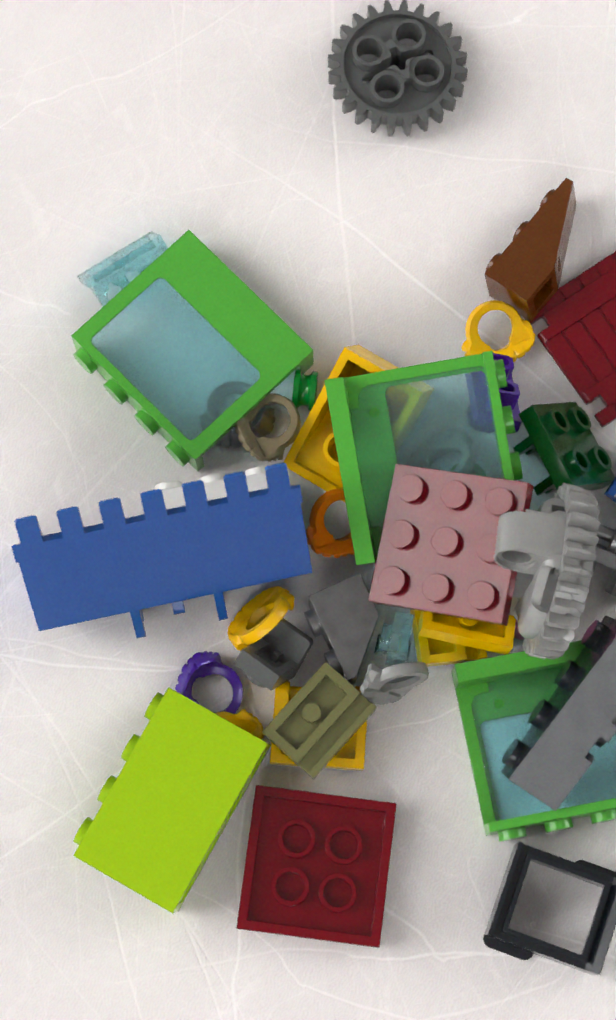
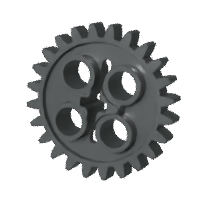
[328,0,468,137]

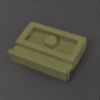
[262,661,377,780]

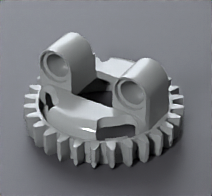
[494,483,600,660]

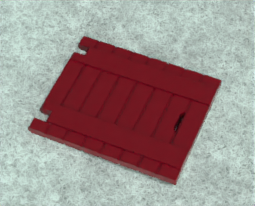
[523,251,616,428]

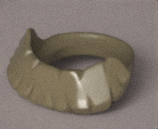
[234,393,301,462]

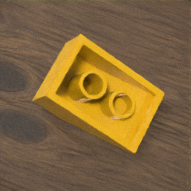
[284,344,435,503]

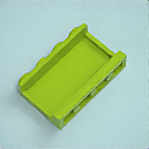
[73,687,271,914]

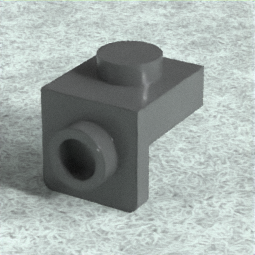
[234,618,313,691]

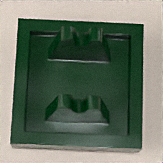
[513,402,615,496]

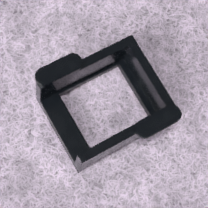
[483,841,616,975]

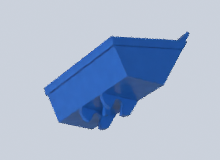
[11,462,313,638]

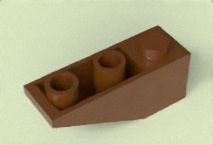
[485,178,576,322]

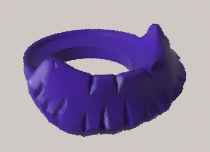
[175,651,243,714]

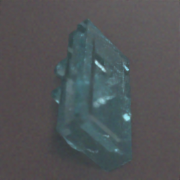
[77,231,168,307]

